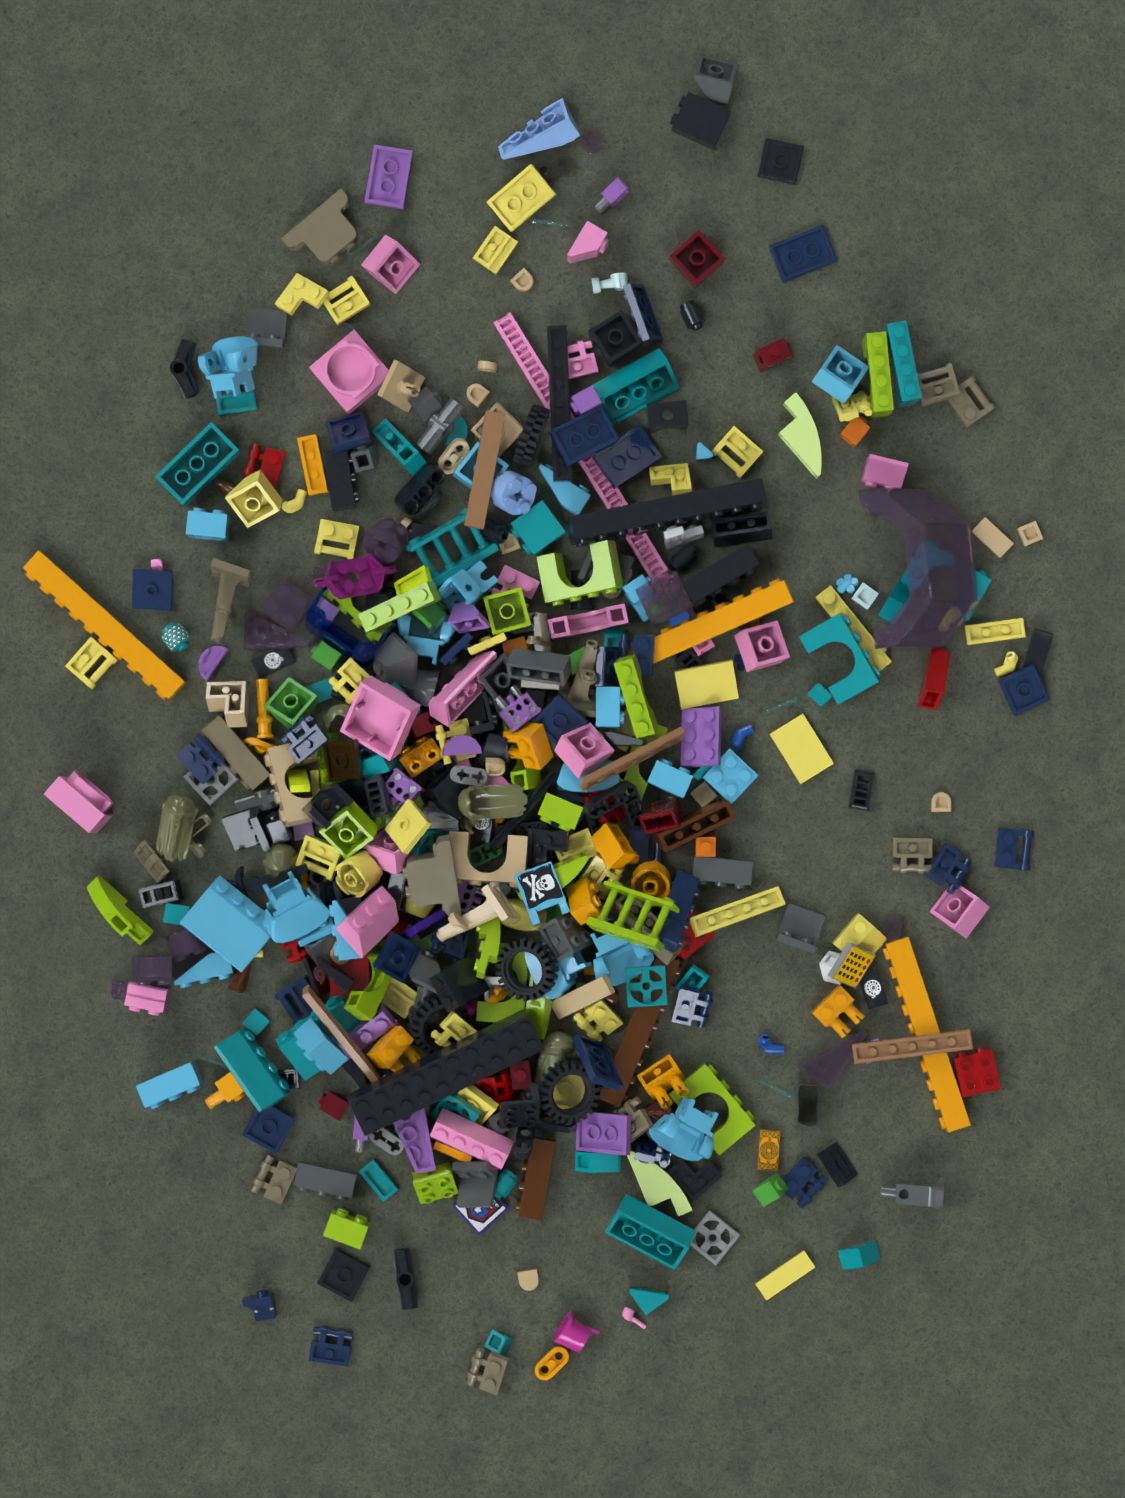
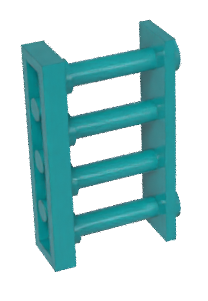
[405,507,499,587]

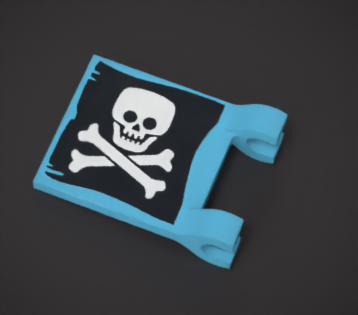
[514,861,570,926]

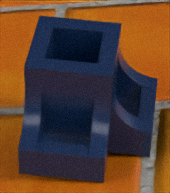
[242,1290,277,1321]

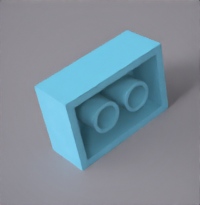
[136,1060,204,1109]

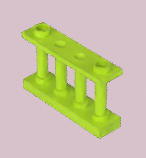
[586,880,680,953]

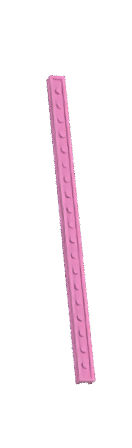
[494,312,715,656]

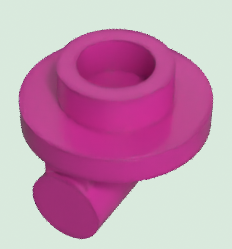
[464,999,477,1017]

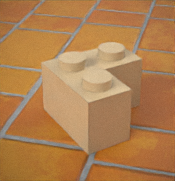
[206,681,249,727]

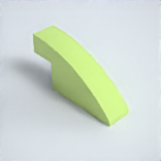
[778,393,822,479]
[627,1149,692,1216]

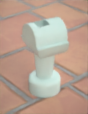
[591,273,628,294]

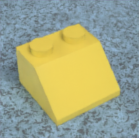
[225,470,282,528]
[832,913,887,954]

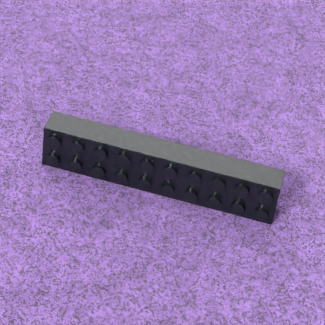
[566,478,767,547]
[345,1009,545,1136]

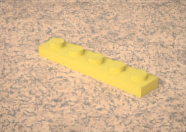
[815,585,892,671]
[689,886,785,937]

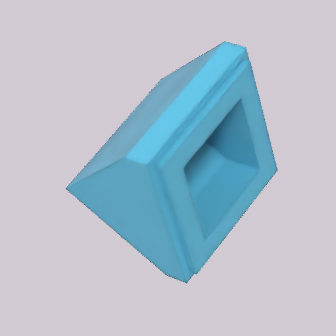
[696,442,714,461]

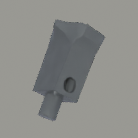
[375,669,441,707]
[881,1177,945,1210]

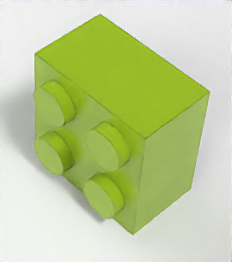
[483,587,532,636]
[538,793,583,832]
[319,801,379,859]
[323,1207,371,1249]

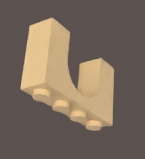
[264,743,330,828]
[449,831,528,888]

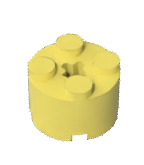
[335,850,383,898]

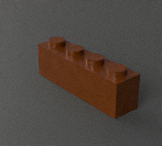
[653,798,736,852]
[515,1137,555,1220]

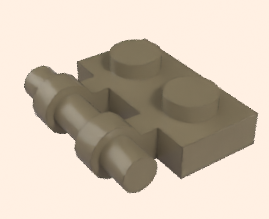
[892,838,933,874]
[612,1097,653,1142]
[251,1155,297,1204]
[467,1348,510,1396]

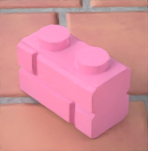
[124,982,170,1016]

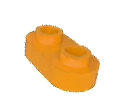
[535,1346,569,1380]

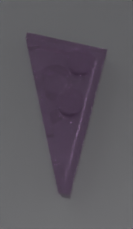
[244,612,311,651]
[797,1031,868,1090]

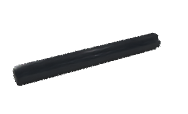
[490,770,559,849]

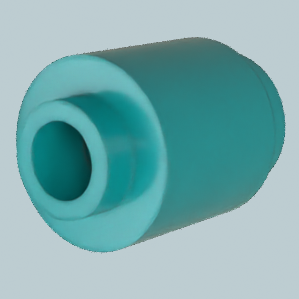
[494,1169,518,1199]

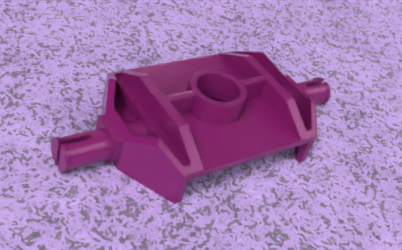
[313,553,396,599]

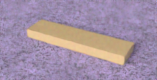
[552,974,615,1019]

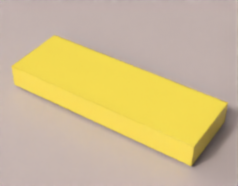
[964,618,1026,645]
[755,1250,815,1301]

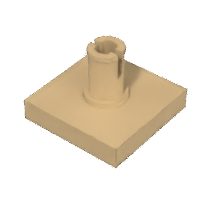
[377,360,425,412]

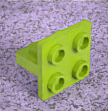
[412,1162,458,1204]

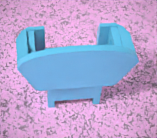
[198,336,258,398]
[438,560,499,613]
[397,613,456,665]
[557,759,620,792]
[263,871,330,943]
[590,921,654,986]
[524,939,594,999]
[649,1097,719,1161]

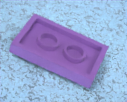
[365,145,413,210]
[681,706,722,768]
[576,1112,631,1155]

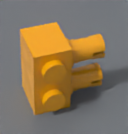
[503,722,554,770]
[397,734,443,778]
[591,823,639,870]
[566,877,603,925]
[811,985,865,1038]
[367,1026,421,1072]
[637,1054,689,1109]
[205,1072,246,1109]

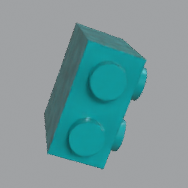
[510,500,566,556]

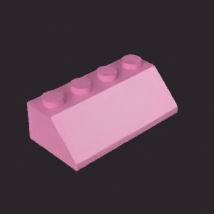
[429,651,497,727]
[430,1108,514,1170]

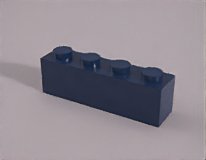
[658,870,701,953]

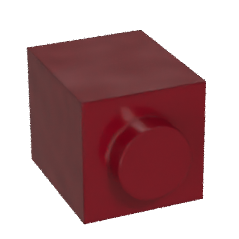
[318,1090,349,1121]

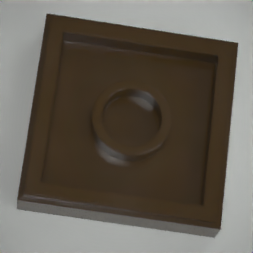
[323,739,364,782]

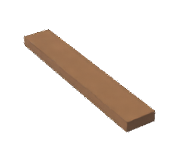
[464,410,505,530]
[579,726,685,791]
[302,985,380,1083]
[852,1029,973,1064]

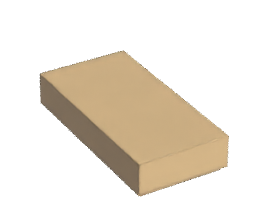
[971,517,1014,558]

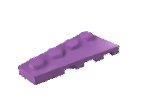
[393,1108,436,1174]

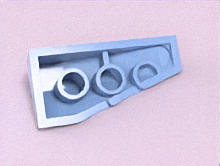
[498,98,580,160]

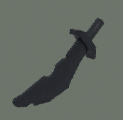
[226,863,308,898]

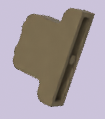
[281,189,357,265]
[402,835,462,916]

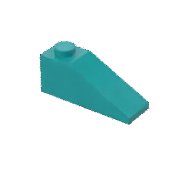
[371,418,427,476]

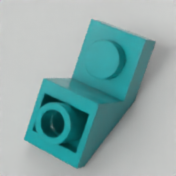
[575,1151,621,1173]

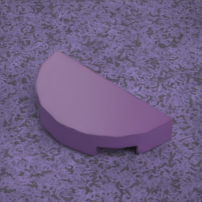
[198,646,229,682]
[442,735,482,756]

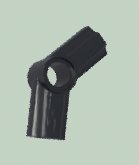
[170,339,200,399]

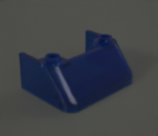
[305,586,397,668]

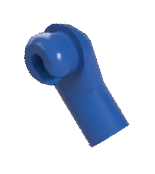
[731,724,754,751]
[758,1034,784,1054]

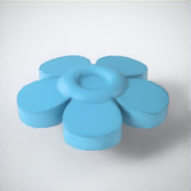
[836,574,859,594]

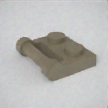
[917,363,961,407]
[947,376,996,428]

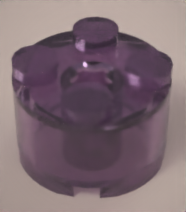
[363,518,409,563]
[164,927,210,962]

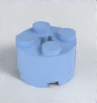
[490,471,537,515]

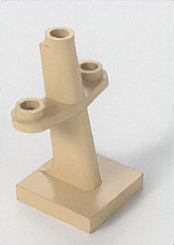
[436,884,521,942]

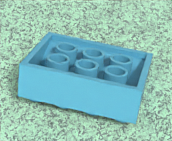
[180,875,271,972]

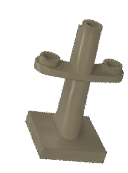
[210,558,252,643]
[521,613,570,690]
[558,640,598,717]
[134,814,212,883]

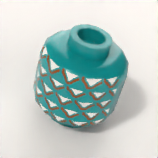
[161,622,190,652]

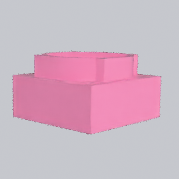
[309,330,389,415]
[340,676,421,761]
[44,770,114,833]

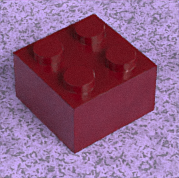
[669,230,725,289]

